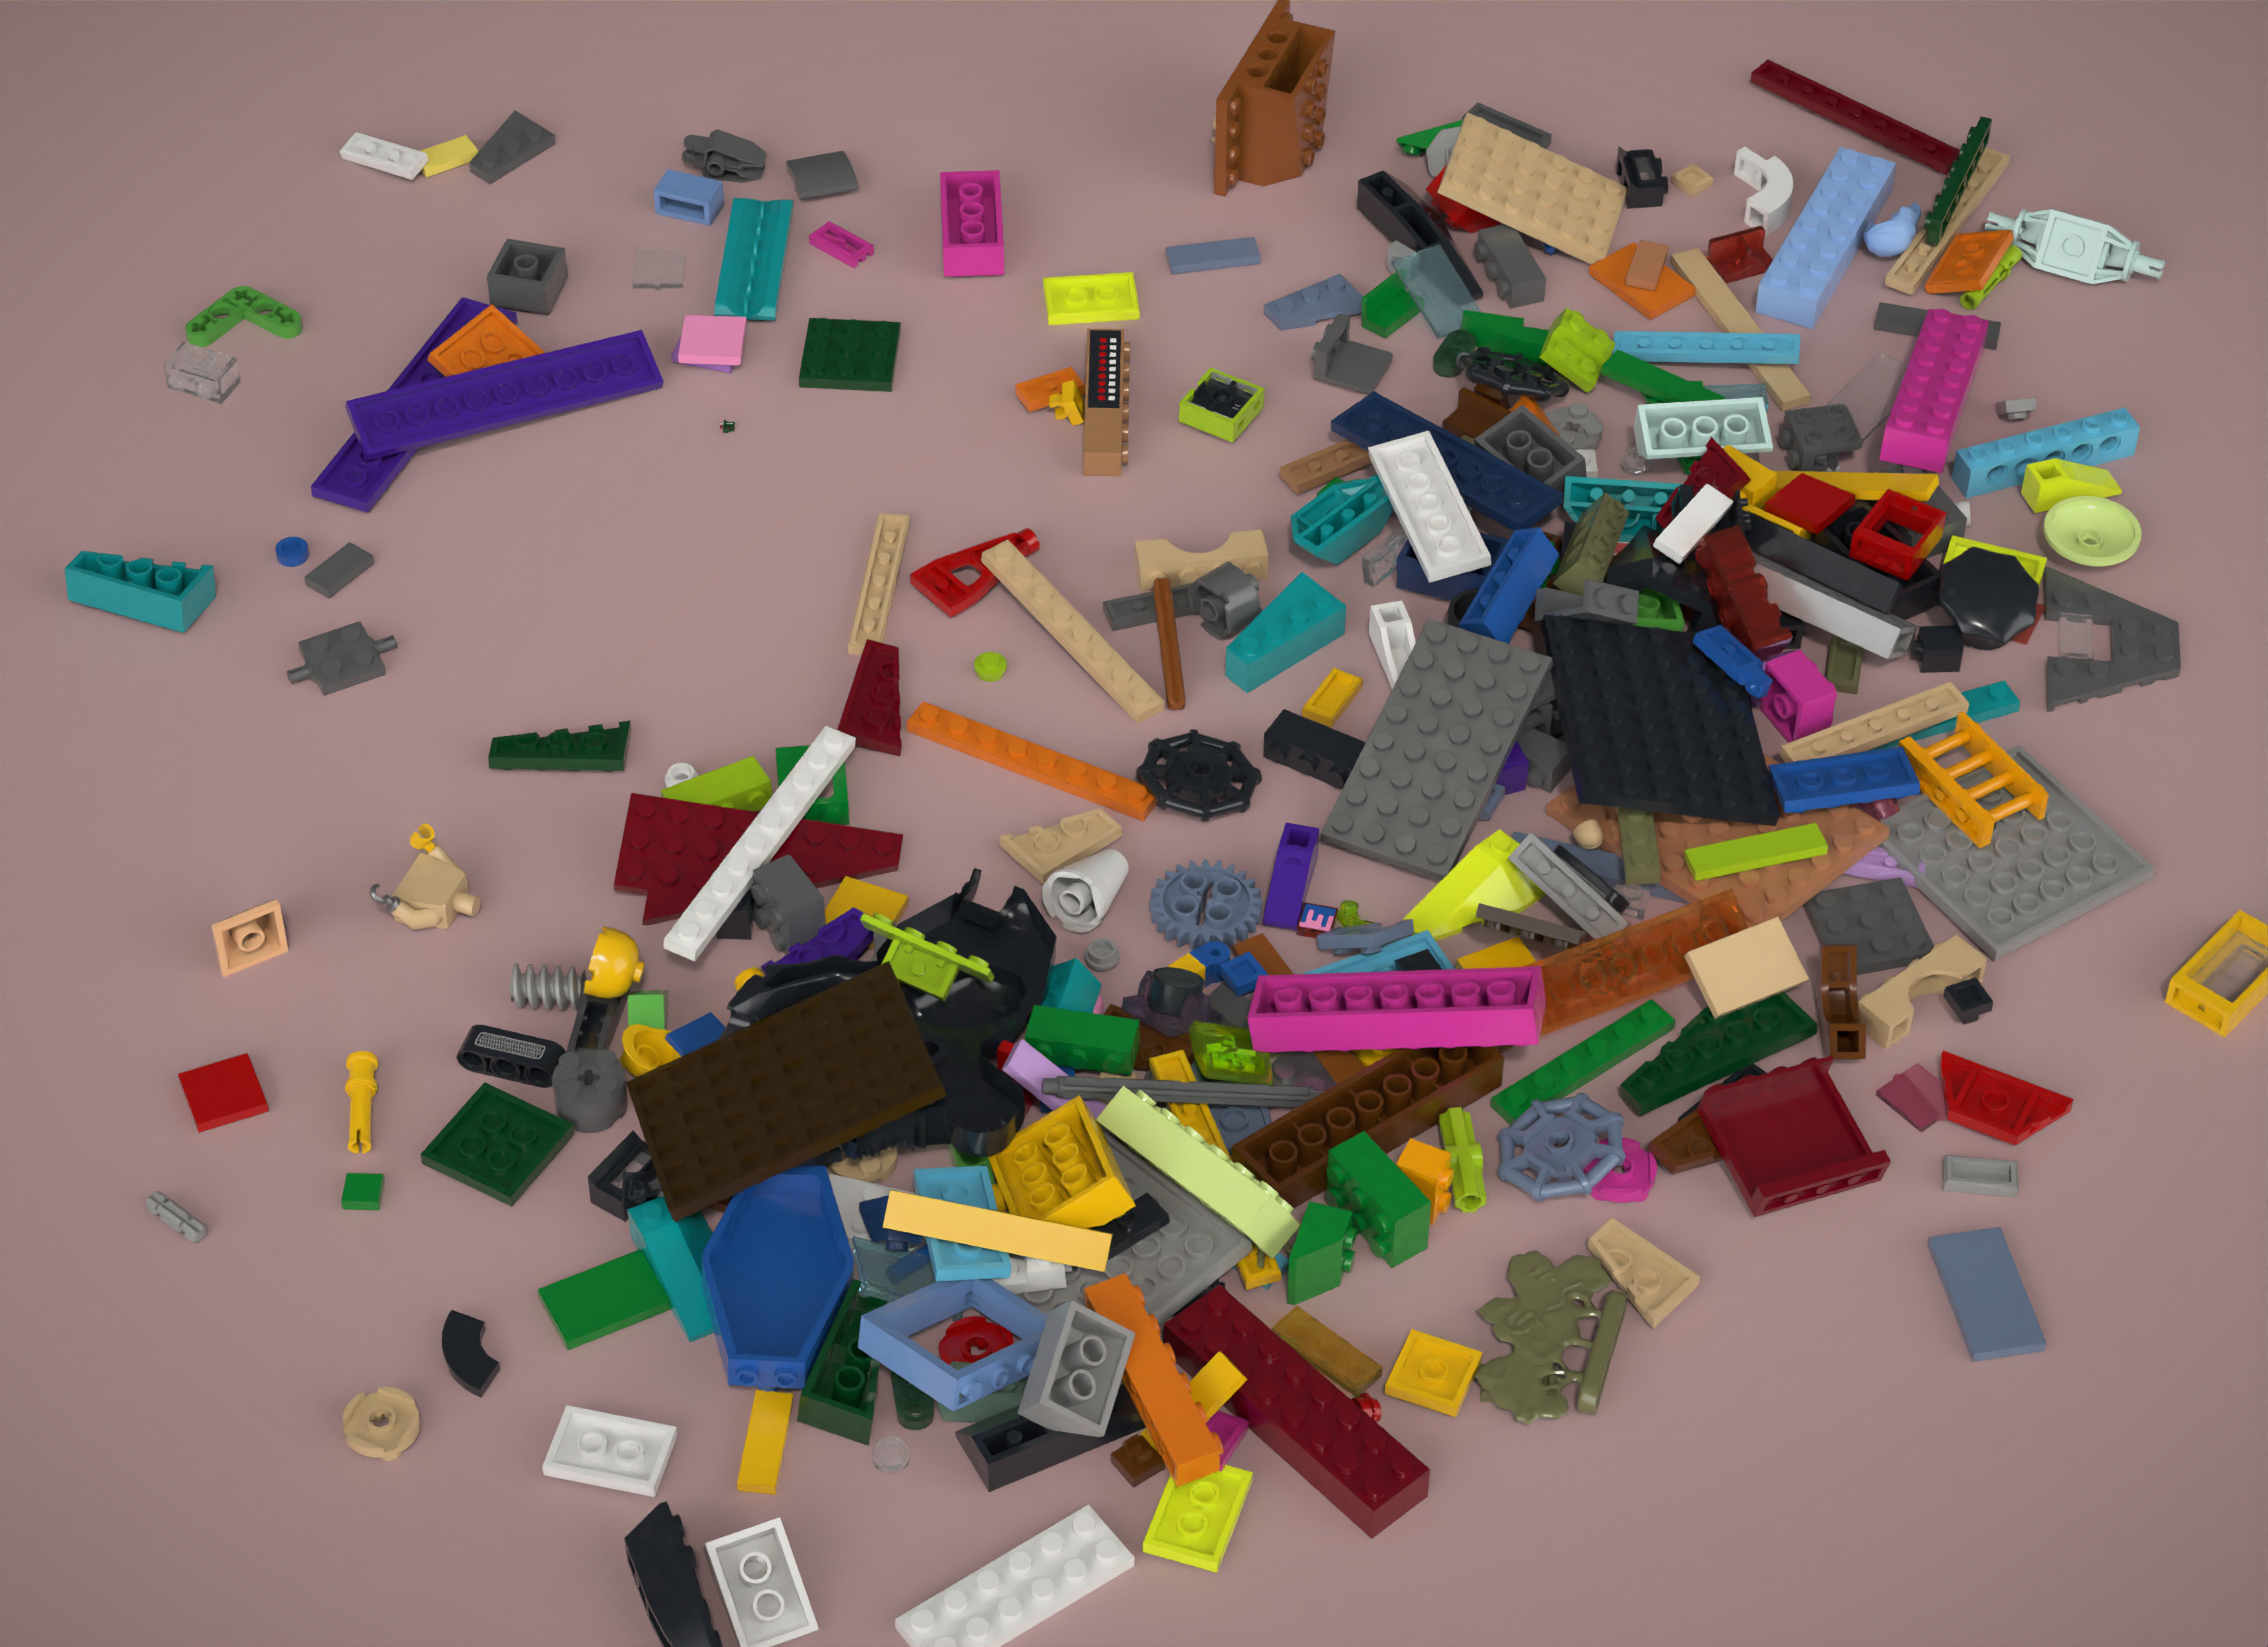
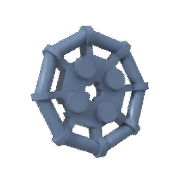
[1497,1093,1626,1202]

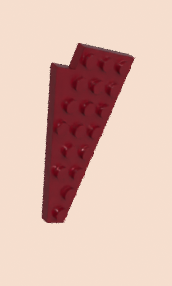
[614,793,903,926]

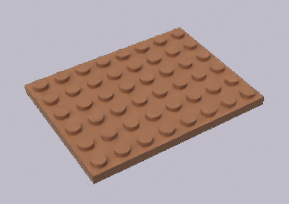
[1546,753,1890,932]

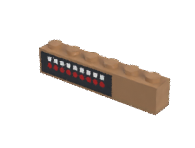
[1083,328,1130,476]

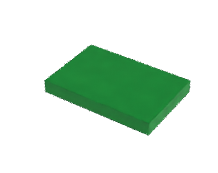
[537,1249,671,1351]

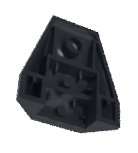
[1605,525,1724,633]

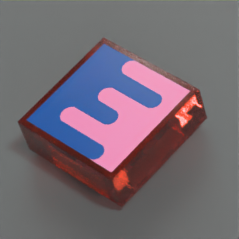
[1297,902,1338,939]

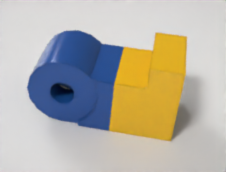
[1168,941,1231,988]

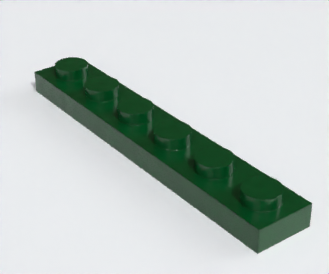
[1924,116,1992,245]

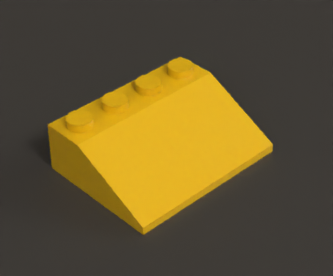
[988,1095,1136,1228]

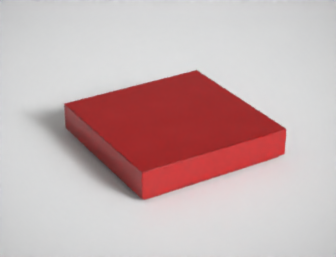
[1764,473,1855,534]
[178,1053,269,1133]

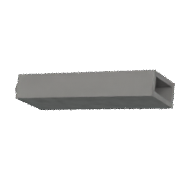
[1713,547,1918,659]

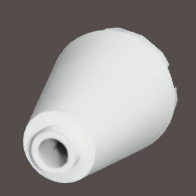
[1042,849,1129,933]

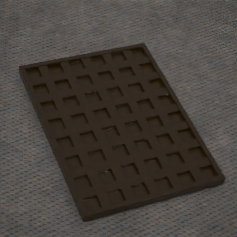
[626,961,947,1222]

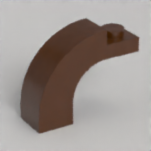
[1817,944,1866,1059]

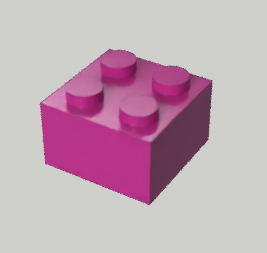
[1759,650,1837,743]

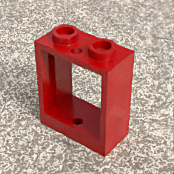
[1849,489,1947,581]

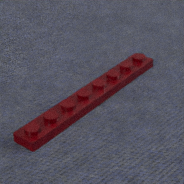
[1750,59,1960,175]

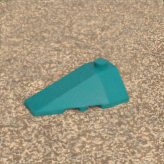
[628,1197,714,1342]

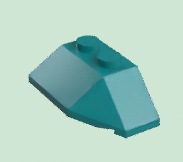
[1290,475,1394,565]
[1563,476,1683,542]

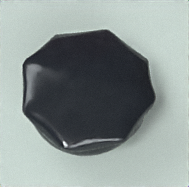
[1936,547,2040,650]

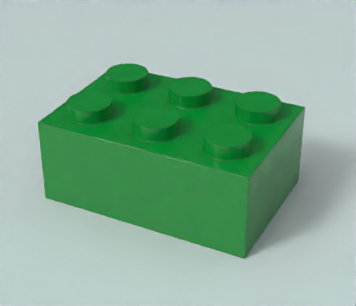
[1325,1131,1431,1268]

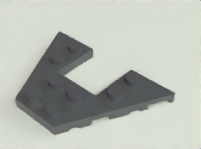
[2044,567,2181,712]

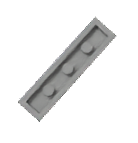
[1508,833,1632,951]

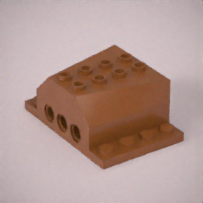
[1214,0,1336,197]

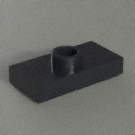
[1088,1192,1170,1260]

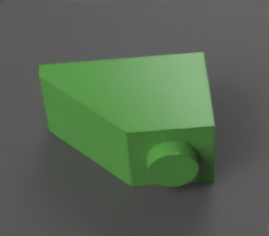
[628,990,668,1030]

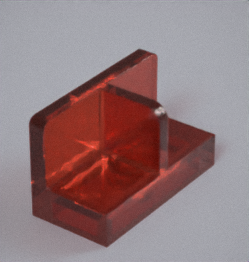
[1707,226,1773,284]

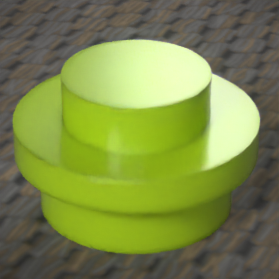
[974,652,1007,682]

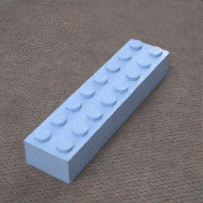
[1755,147,1896,329]

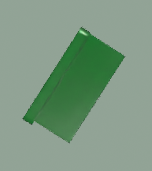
[1362,269,1424,339]

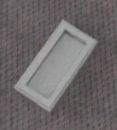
[1943,1155,2018,1198]

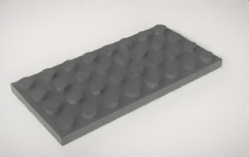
[1320,618,1553,881]

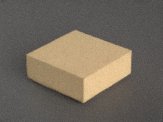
[1671,163,1714,197]

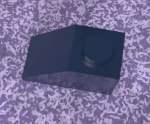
[859,1195,922,1252]

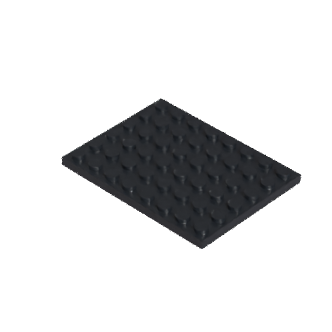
[1541,614,1780,826]

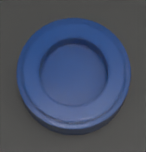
[275,537,309,567]

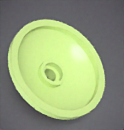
[2043,496,2142,567]

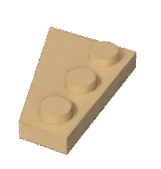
[999,808,1122,884]
[1588,1217,1700,1329]

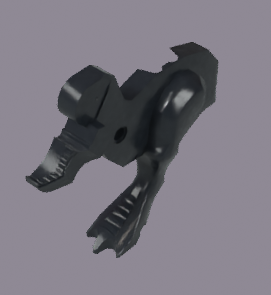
[719,868,1057,1160]

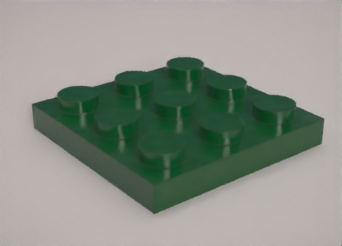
[799,318,901,392]
[420,1082,575,1206]

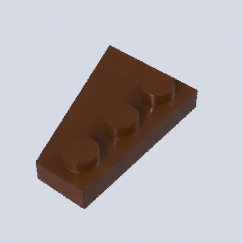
[1648,1109,1723,1174]

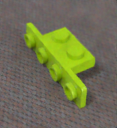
[860,913,994,1001]

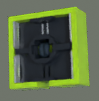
[1179,367,1265,443]

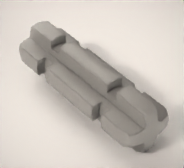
[146,1191,207,1243]

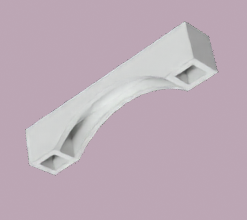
[1369,600,1416,689]

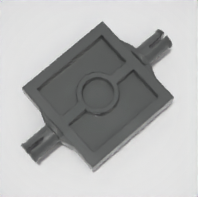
[287,621,397,696]

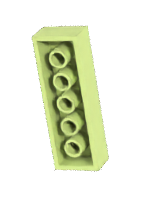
[1096,1086,1301,1259]

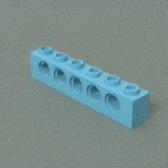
[1951,407,2140,498]

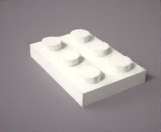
[542,1405,678,1497]

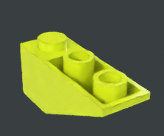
[2021,458,2122,513]

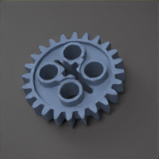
[1150,859,1263,951]

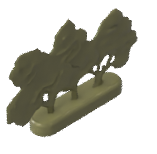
[1475,1250,1628,1426]

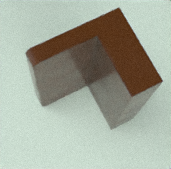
[1442,387,1511,439]

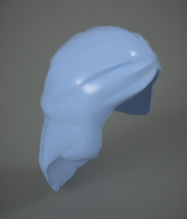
[1863,202,1921,258]

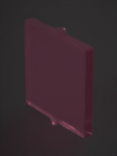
[1876,1063,1946,1132]

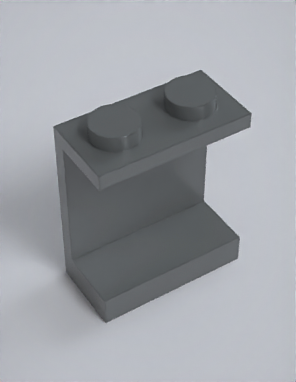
[1534,579,1639,625]

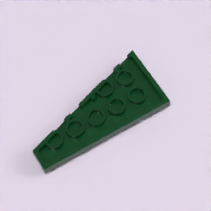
[1620,992,1817,1116]

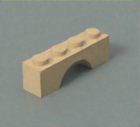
[1134,529,1269,591]
[1858,935,1987,1050]

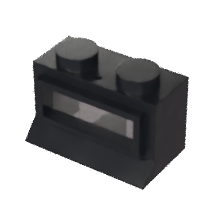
[1616,146,1668,209]
[588,1130,656,1222]

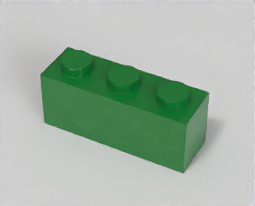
[1025,1005,1140,1075]

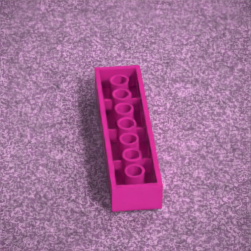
[1879,309,1989,473]
[1247,966,1546,1053]

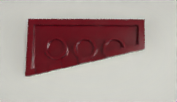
[837,639,902,756]

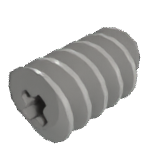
[510,963,586,1011]

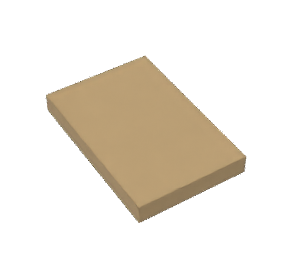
[1684,917,1809,1019]

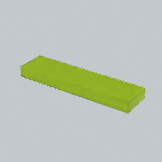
[1684,823,1828,881]

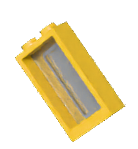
[2165,910,2268,1038]

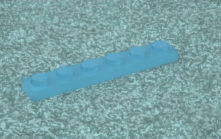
[1612,331,1800,364]

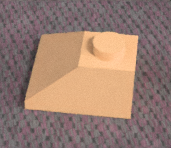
[211,899,288,977]

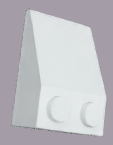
[703,1517,819,1647]

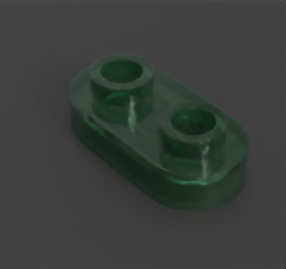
[1433,330,1476,378]
[891,1371,935,1430]

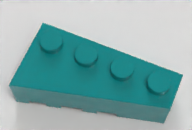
[1225,572,1346,693]

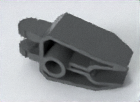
[682,129,767,183]

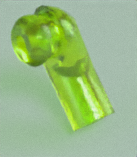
[1337,900,1376,927]

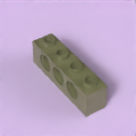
[1553,492,1629,596]

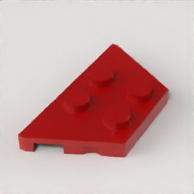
[1939,1050,2074,1146]

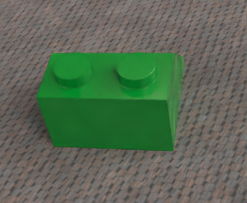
[1287,1201,1357,1305]

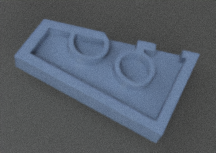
[1264,274,1363,331]

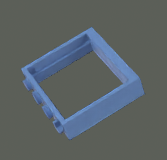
[858,1279,1048,1412]

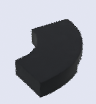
[442,1310,500,1397]

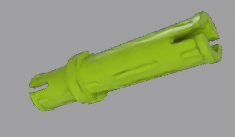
[1960,245,2022,310]

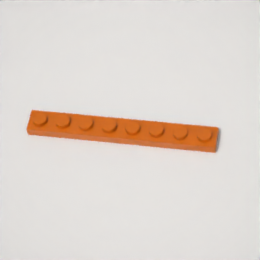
[907,701,1157,822]

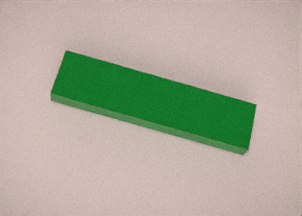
[1601,349,1725,403]

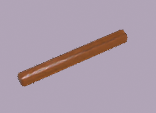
[1153,577,1186,710]

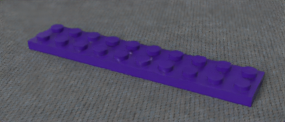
[310,297,518,513]
[345,330,664,461]

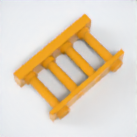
[1898,711,2049,849]

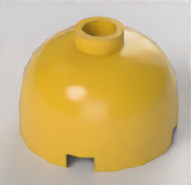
[584,926,645,999]

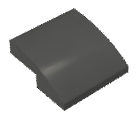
[786,151,859,199]

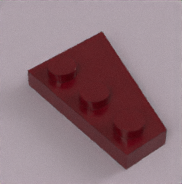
[1655,437,1751,530]

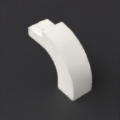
[1734,147,1793,237]

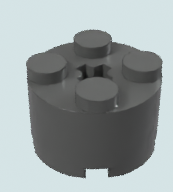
[1188,561,1262,639]
[552,1049,628,1133]

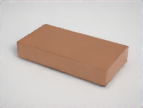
[1625,240,1669,291]

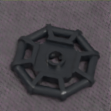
[1456,347,1570,402]
[1136,729,1262,822]

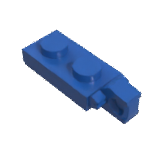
[1693,625,1773,699]

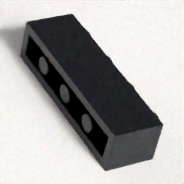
[1263,709,1366,789]

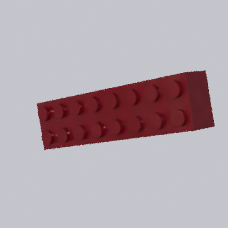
[1163,1285,1430,1539]

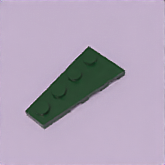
[488,721,631,772]

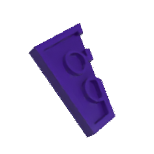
[761,907,875,975]

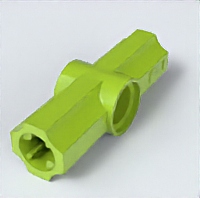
[1439,1107,1486,1213]

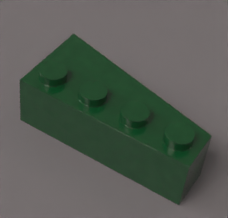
[797,1279,889,1446]

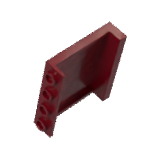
[1697,1055,1891,1217]

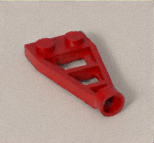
[910,528,1040,618]

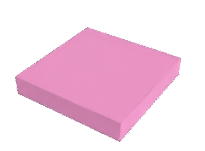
[678,315,747,365]

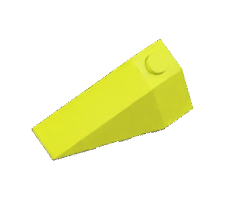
[1403,829,1546,941]

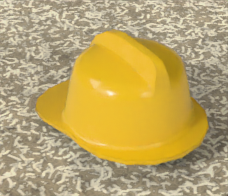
[619,1024,681,1077]

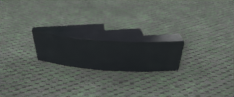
[566,977,632,1053]

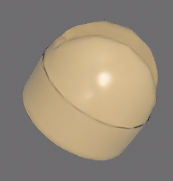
[1573,820,1603,850]

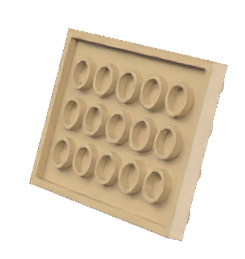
[1437,112,1628,265]

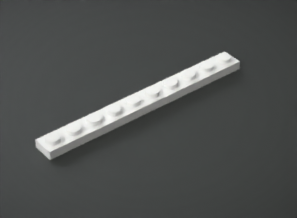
[663,726,856,962]

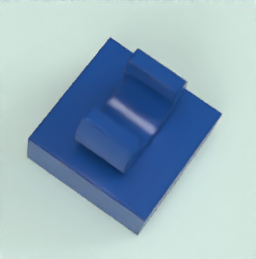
[1219,952,1268,997]

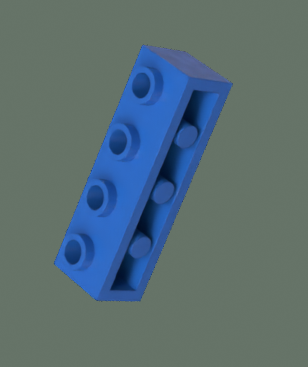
[1459,527,1560,644]

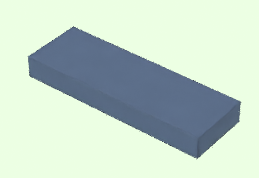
[1166,237,1260,274]

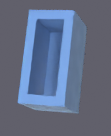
[653,169,724,226]

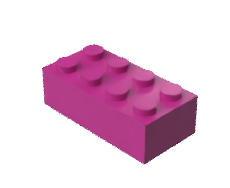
[940,170,1004,277]

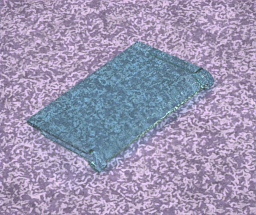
[1391,244,1481,339]
[852,1236,964,1321]

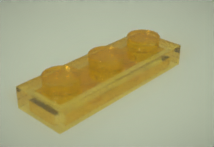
[1272,1306,1383,1397]

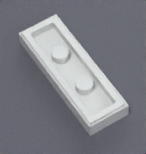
[339,132,429,180]
[1653,484,1734,564]

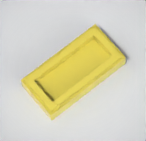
[420,135,479,177]

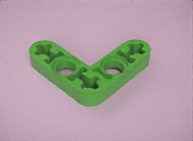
[185,286,303,347]

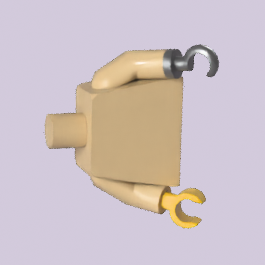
[370,823,481,930]

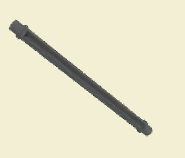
[1041,1076,1326,1107]

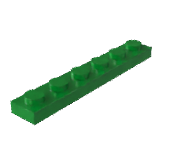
[1490,999,1675,1125]

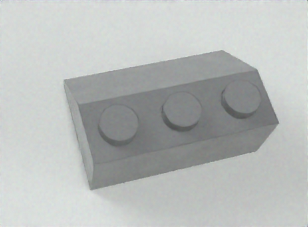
[1017,1300,1135,1437]

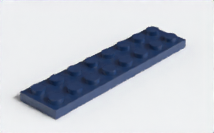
[1331,391,1563,531]

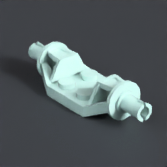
[1985,209,2166,284]

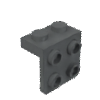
[1311,313,1393,394]
[1778,404,1863,471]

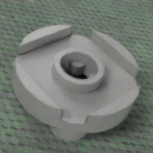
[1545,403,1603,451]

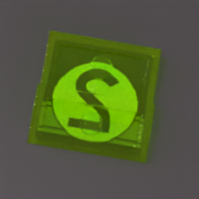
[1189,1021,1274,1086]

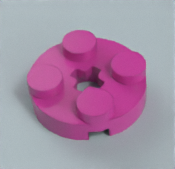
[1583,1137,1657,1203]

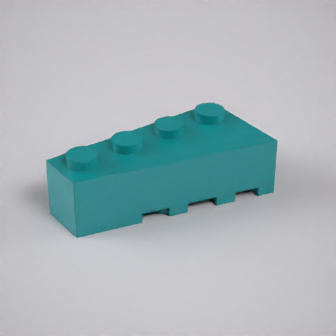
[65,551,216,633]

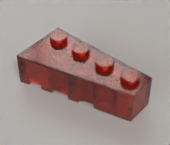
[1695,525,1793,661]

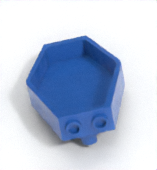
[702,1165,854,1392]

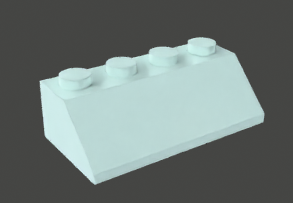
[1633,397,1773,459]

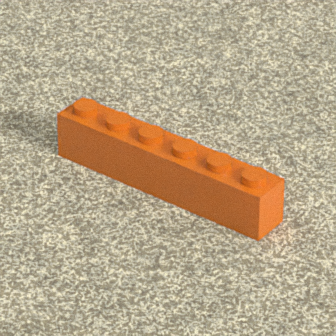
[1084,1273,1223,1487]

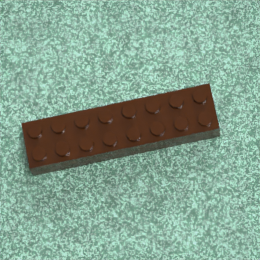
[1231,1046,1504,1208]

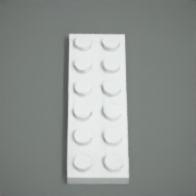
[1368,431,1491,583]
[895,1504,1134,1647]

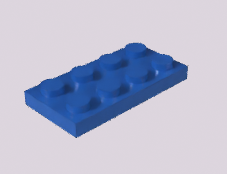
[1769,747,1920,813]

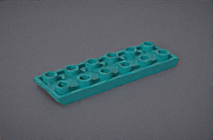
[714,198,794,321]

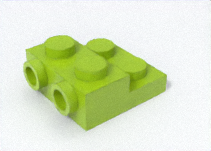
[1539,308,1615,393]

